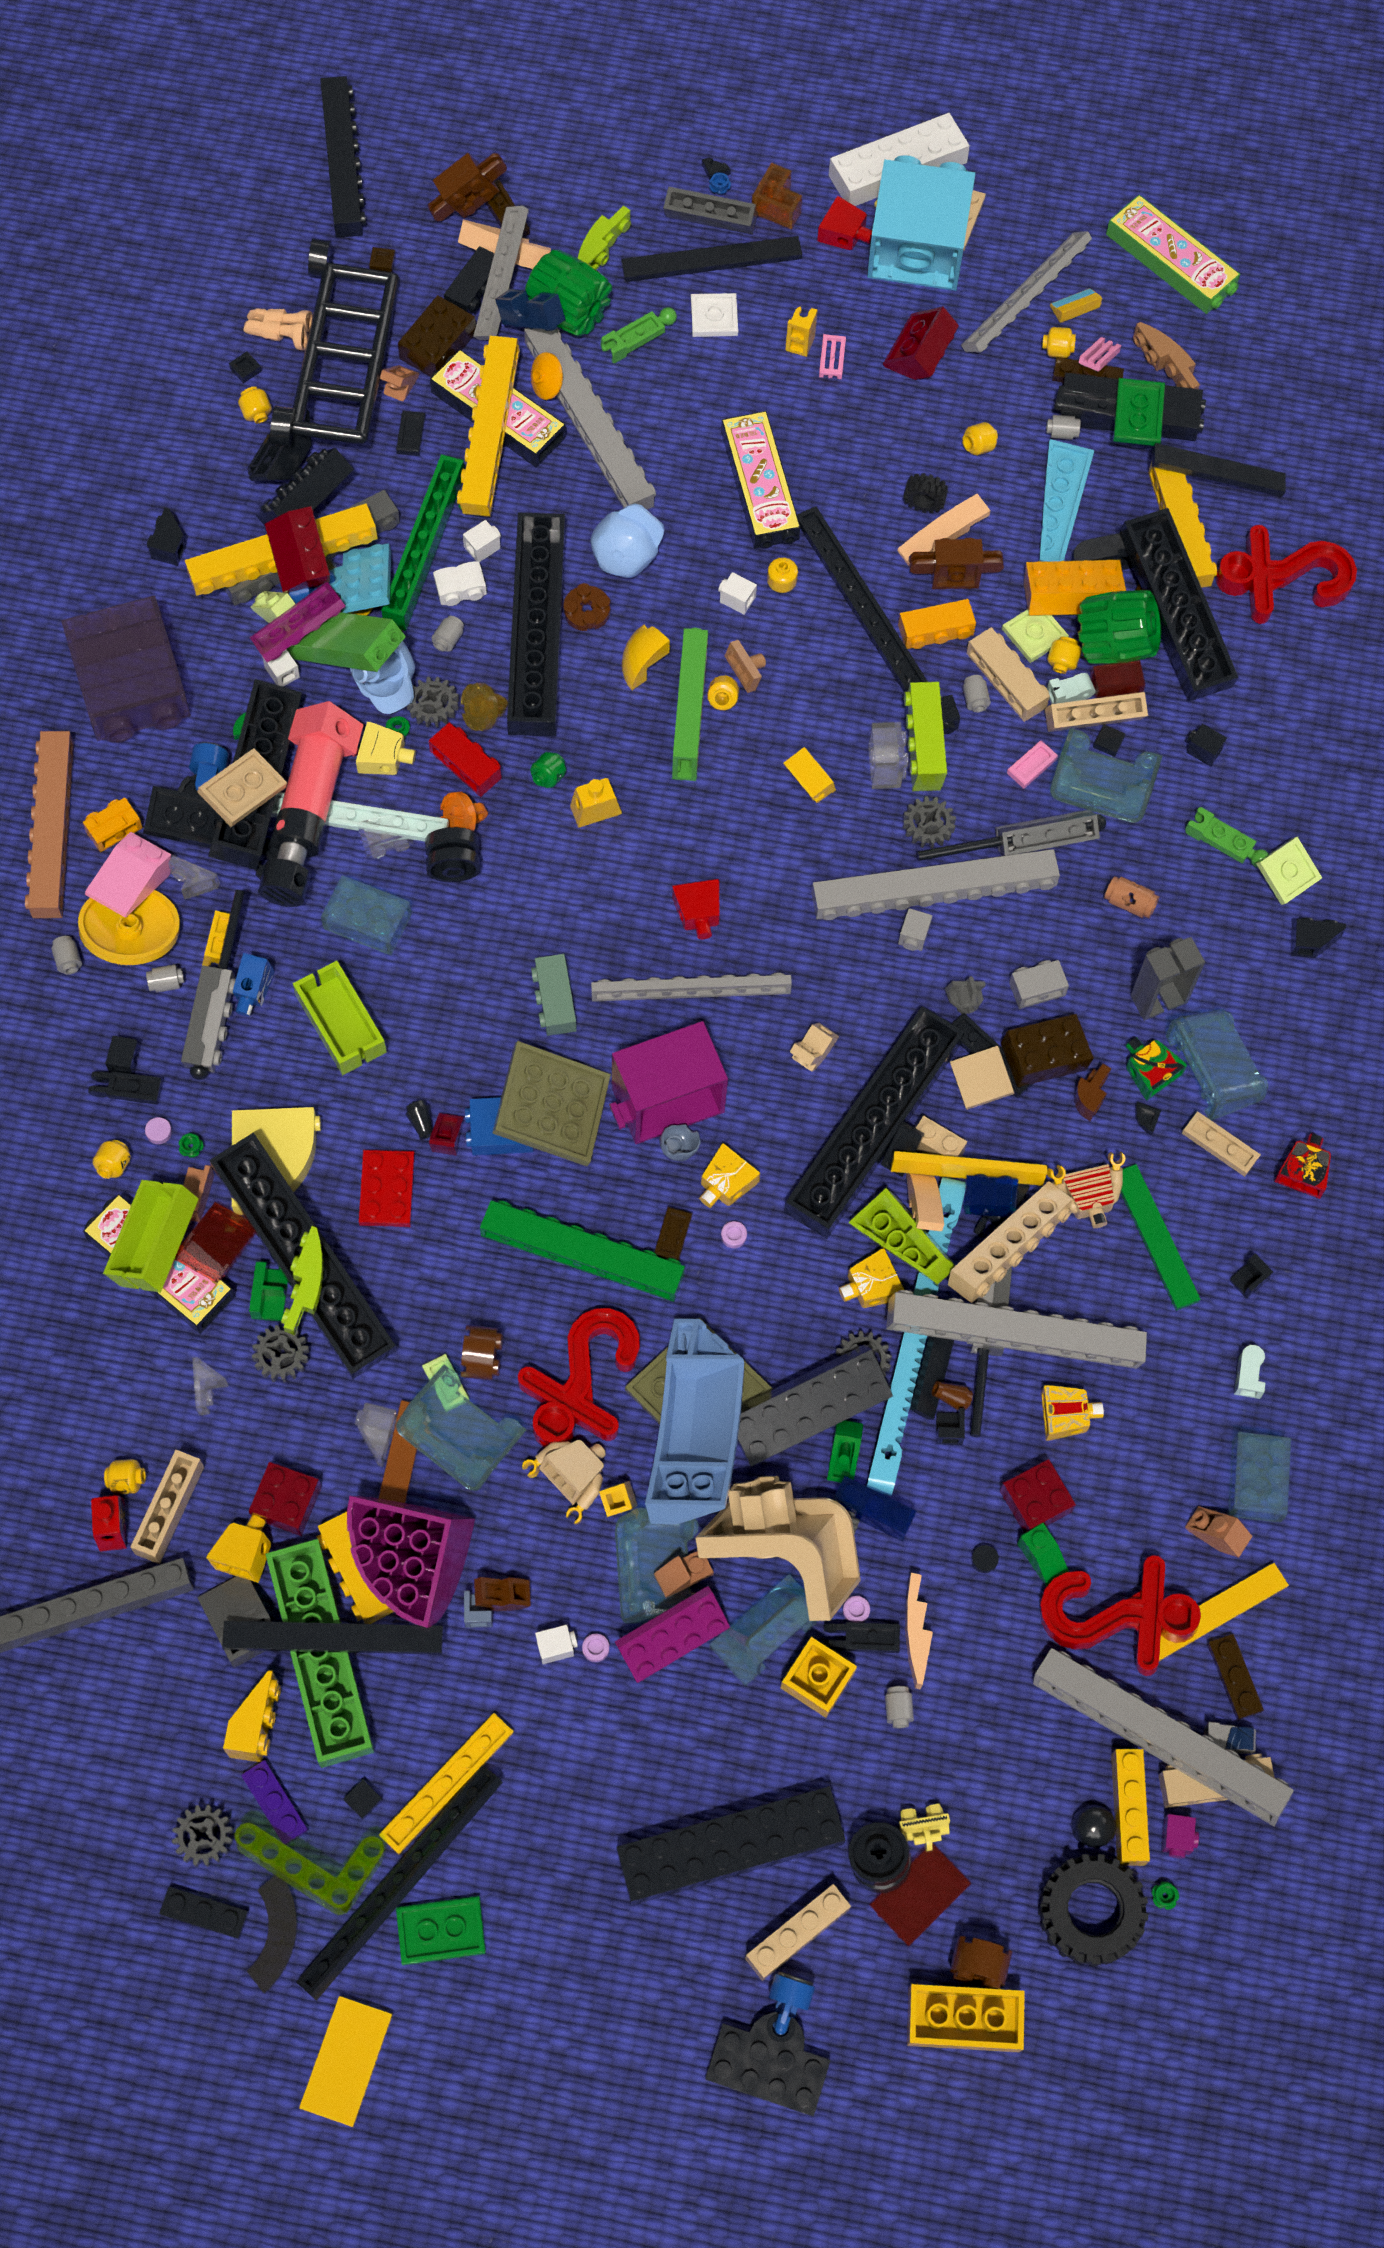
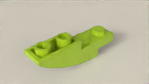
[578,205,631,270]
[281,1226,323,1335]

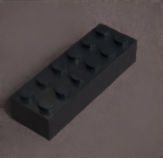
[737,1344,893,1466]

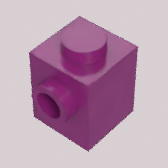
[1161,1814,1199,1859]

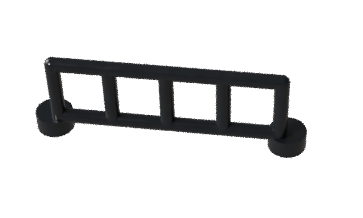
[270,238,400,446]

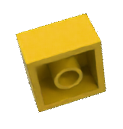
[781,1637,857,1718]

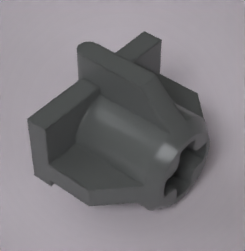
[945,976,986,1014]

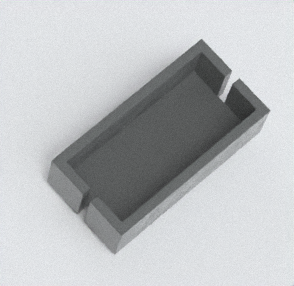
[1131,937,1205,1021]

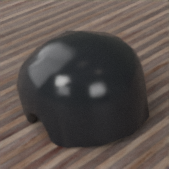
[1071,1805,1117,1848]

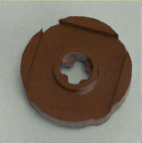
[563,583,610,631]

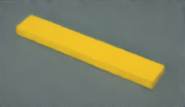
[891,1151,1047,1186]
[1159,1563,1289,1661]
[379,1713,514,1855]

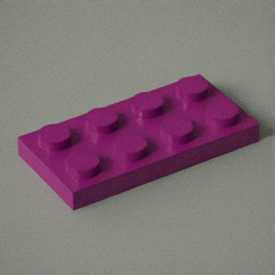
[250,582,345,663]
[615,1586,730,1683]

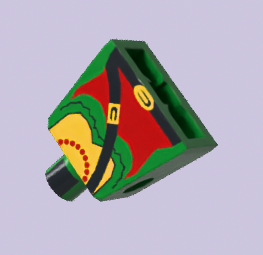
[1126,1037,1187,1101]

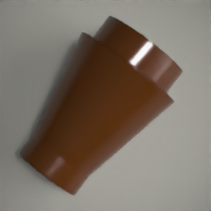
[932,1381,973,1410]

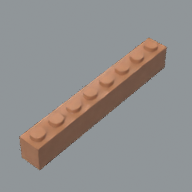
[25,731,74,918]

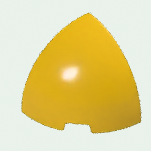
[622,624,670,690]

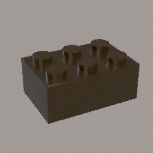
[398,295,476,377]
[1001,1014,1094,1087]

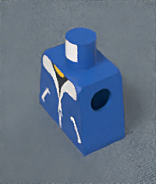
[233,953,275,1016]

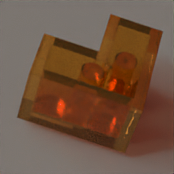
[752,163,803,229]

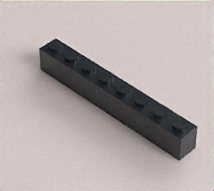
[320,76,366,238]

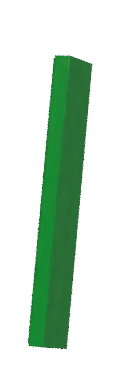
[1120,1164,1201,1311]

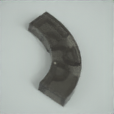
[247,1872,298,1994]

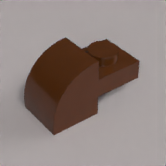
[1074,1064,1111,1122]
[474,1577,531,1611]

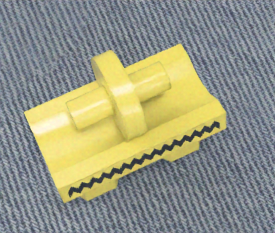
[899,1804,950,1851]

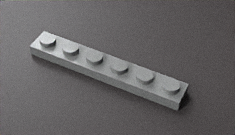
[474,206,529,340]

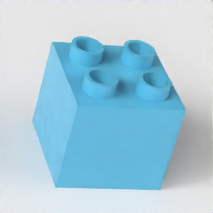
[867,155,975,291]

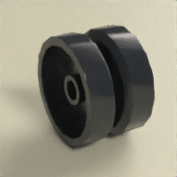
[425,827,480,882]
[848,1822,912,1893]

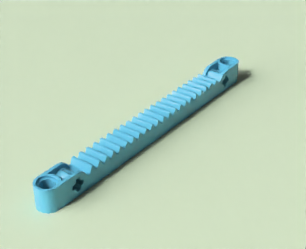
[866,1177,967,1496]

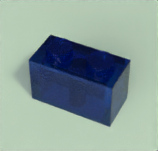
[964,1174,1019,1217]

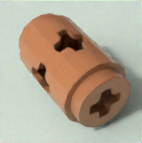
[1104,876,1160,919]

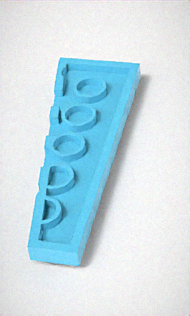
[1039,439,1094,562]

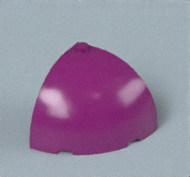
[347,1496,475,1628]

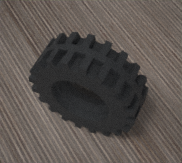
[1038,1854,1149,1967]

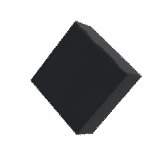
[229,351,262,384]
[1093,724,1126,757]
[343,1780,383,1820]

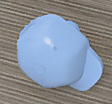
[591,503,665,578]
[350,641,415,714]

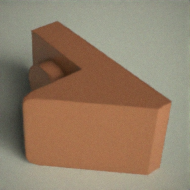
[380,365,419,401]
[654,1551,714,1598]

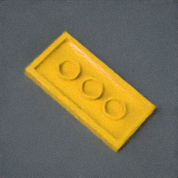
[299,1996,393,2128]

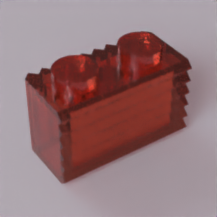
[1090,660,1145,698]

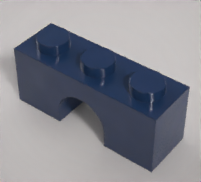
[495,289,566,331]

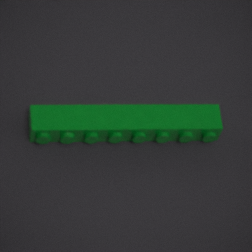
[381,454,464,631]
[480,1200,685,1302]

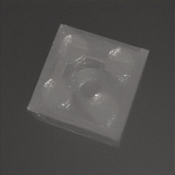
[868,722,908,789]

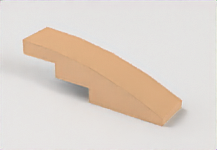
[458,219,551,269]
[897,494,991,567]
[906,1173,944,1231]
[905,1573,933,1689]

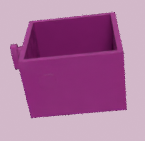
[609,1021,728,1145]

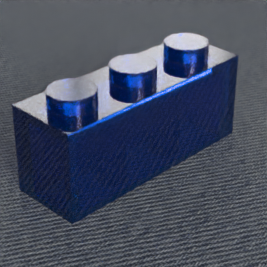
[833,1476,917,1542]

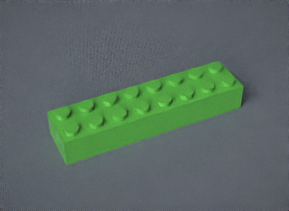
[266,1539,374,1768]

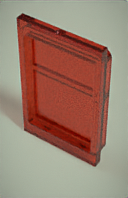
[174,1202,256,1283]
[870,1843,972,1947]

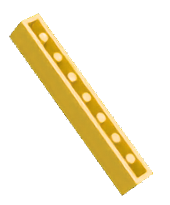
[457,336,520,517]
[185,503,377,596]

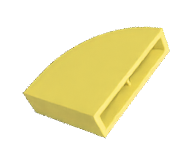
[232,1107,321,1215]

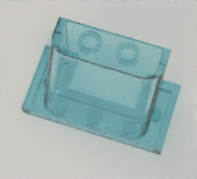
[709,1574,819,1687]

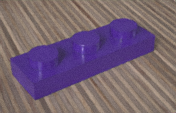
[241,1760,308,1846]

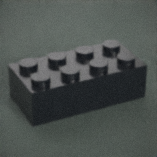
[255,448,354,526]

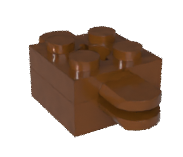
[428,153,507,221]
[909,537,1004,589]

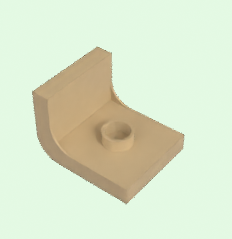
[696,1476,861,1621]

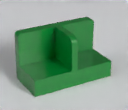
[249,1262,288,1321]

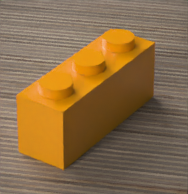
[898,599,976,649]

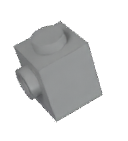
[898,908,933,951]

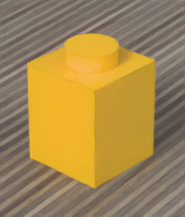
[599,1481,638,1517]

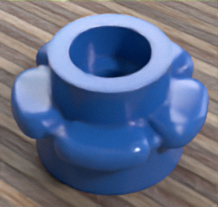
[709,173,731,194]

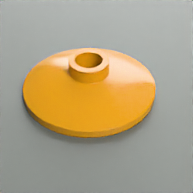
[531,352,563,400]

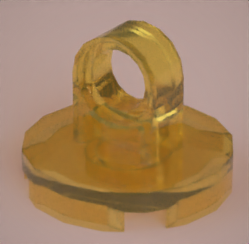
[461,682,508,731]

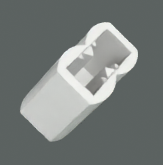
[433,561,487,606]

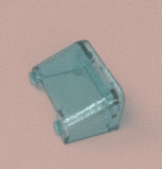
[1050,728,1163,823]
[1165,1009,1268,1121]
[396,1365,526,1491]
[615,1508,698,1624]

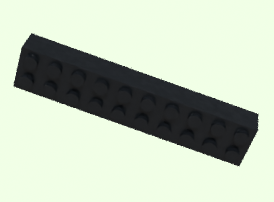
[507,512,566,736]
[784,1006,965,1239]
[209,1132,397,1380]

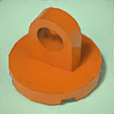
[440,792,488,831]

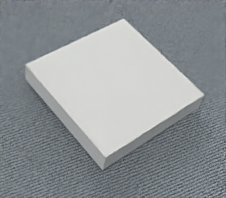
[691,293,738,337]

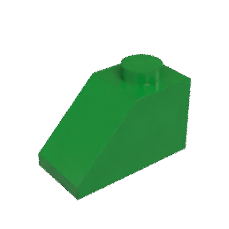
[827,1420,863,1485]
[1017,1523,1069,1587]

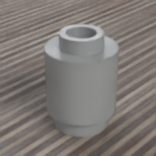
[1046,415,1080,440]
[431,616,464,652]
[963,675,991,712]
[51,936,82,975]
[146,964,184,993]
[885,1686,914,1728]

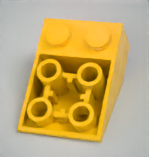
[223,1671,281,1762]

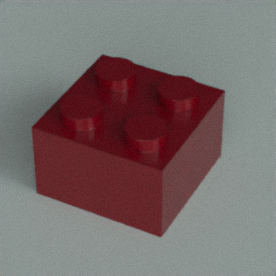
[1000,1459,1076,1534]
[249,1462,322,1536]

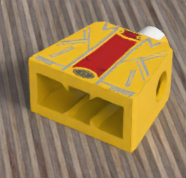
[1041,1385,1104,1441]

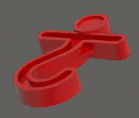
[1215,525,1357,624]
[518,1308,640,1447]
[1040,1555,1201,1676]

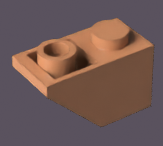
[1185,1506,1252,1558]

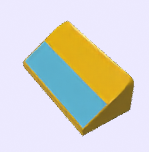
[1050,288,1102,323]

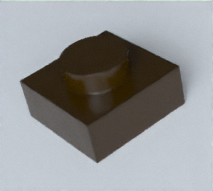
[369,247,396,272]

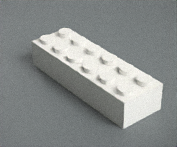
[829,113,970,206]

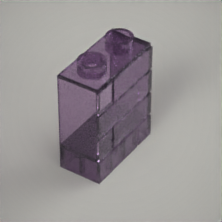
[61,595,191,743]

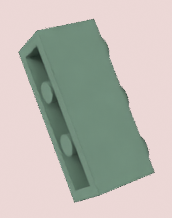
[531,954,576,1036]

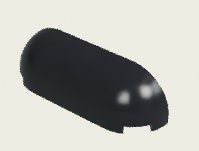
[1073,533,1133,570]

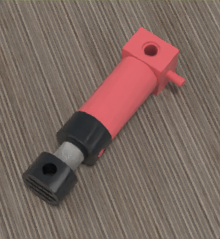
[258,701,363,907]

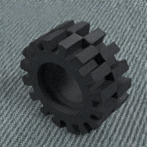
[903,473,948,513]

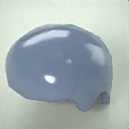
[659,1124,701,1161]

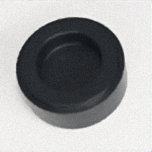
[971,1545,999,1573]

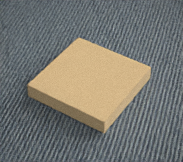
[950,1046,1014,1110]

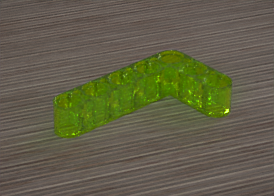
[235,1823,384,1915]

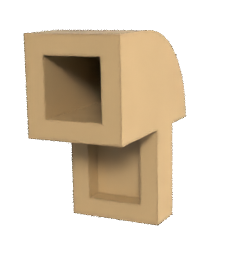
[790,1023,839,1072]

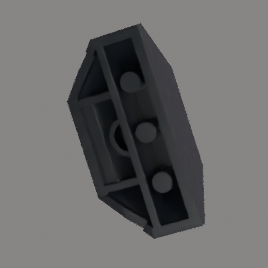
[247,409,312,481]

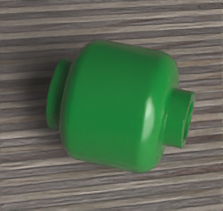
[530,752,566,788]

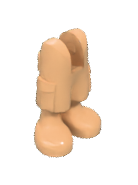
[243,308,313,351]

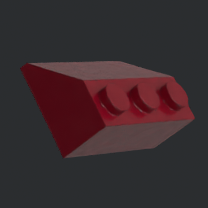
[883,306,959,380]
[265,506,330,594]

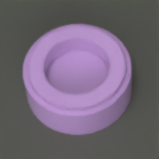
[145,1117,172,1144]
[721,1221,747,1248]
[843,1596,870,1623]
[582,1634,609,1662]

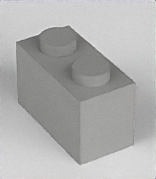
[1009,960,1069,1009]

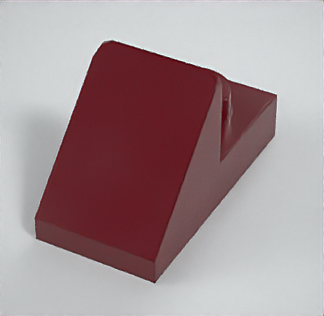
[429,1113,464,1156]

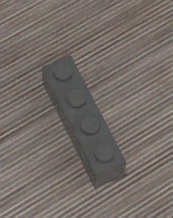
[663,186,758,235]

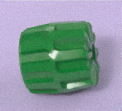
[525,249,613,336]
[1078,590,1161,664]

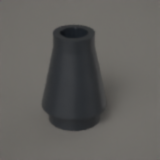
[405,1100,433,1140]

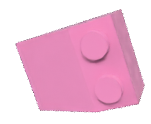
[85,832,171,918]

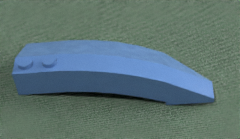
[645,1319,744,1524]

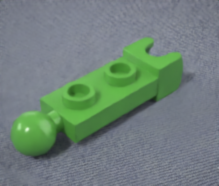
[601,307,677,363]
[1185,807,1269,868]

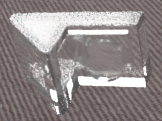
[168,856,220,899]
[192,1357,229,1416]

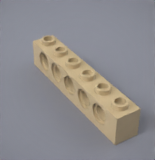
[948,1181,1073,1303]

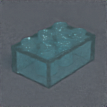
[321,875,412,955]
[1228,1432,1291,1523]

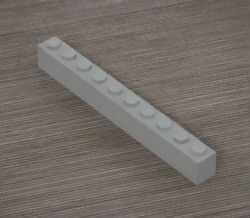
[524,328,656,510]
[811,849,1060,920]
[886,1290,1147,1369]
[1033,1648,1294,1827]

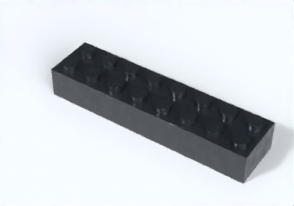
[1119,508,1238,702]
[208,679,302,870]
[616,1786,846,1906]

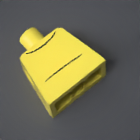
[356,722,416,775]

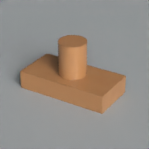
[724,640,766,693]

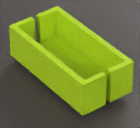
[292,961,387,1076]
[103,1180,199,1293]

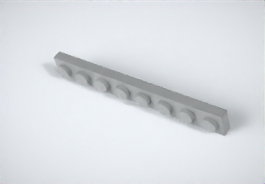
[961,231,1092,353]
[591,973,792,1002]

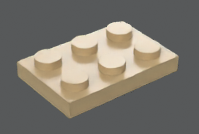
[198,749,287,827]

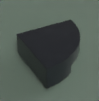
[702,158,731,180]
[1135,1102,1161,1135]

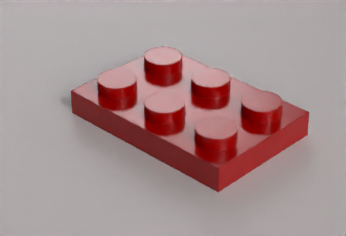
[359,1150,415,1227]

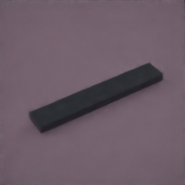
[1152,443,1286,497]

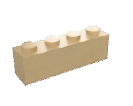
[966,627,1050,722]
[1045,692,1148,732]
[131,1450,204,1564]
[1158,1754,1275,1808]
[745,1884,851,1981]

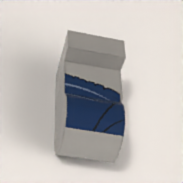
[1204,1722,1256,1754]

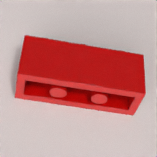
[428,722,501,797]

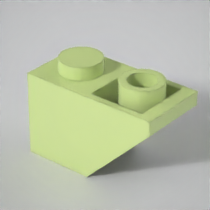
[250,591,295,623]

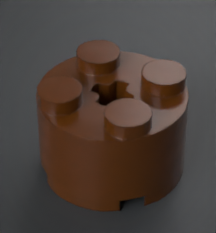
[461,1325,503,1380]
[950,1936,1013,1989]

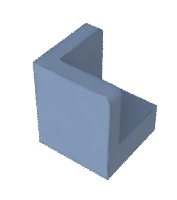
[464,1590,492,1628]

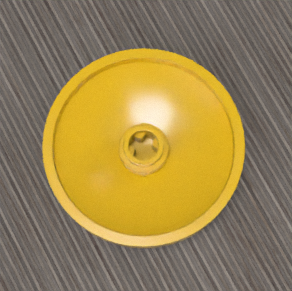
[78,890,179,965]

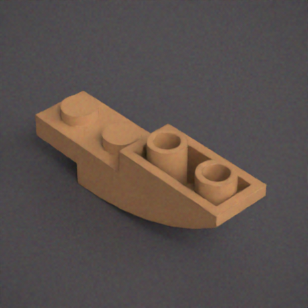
[1133,322,1200,389]

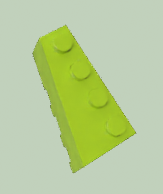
[904,682,947,791]
[848,1188,955,1285]

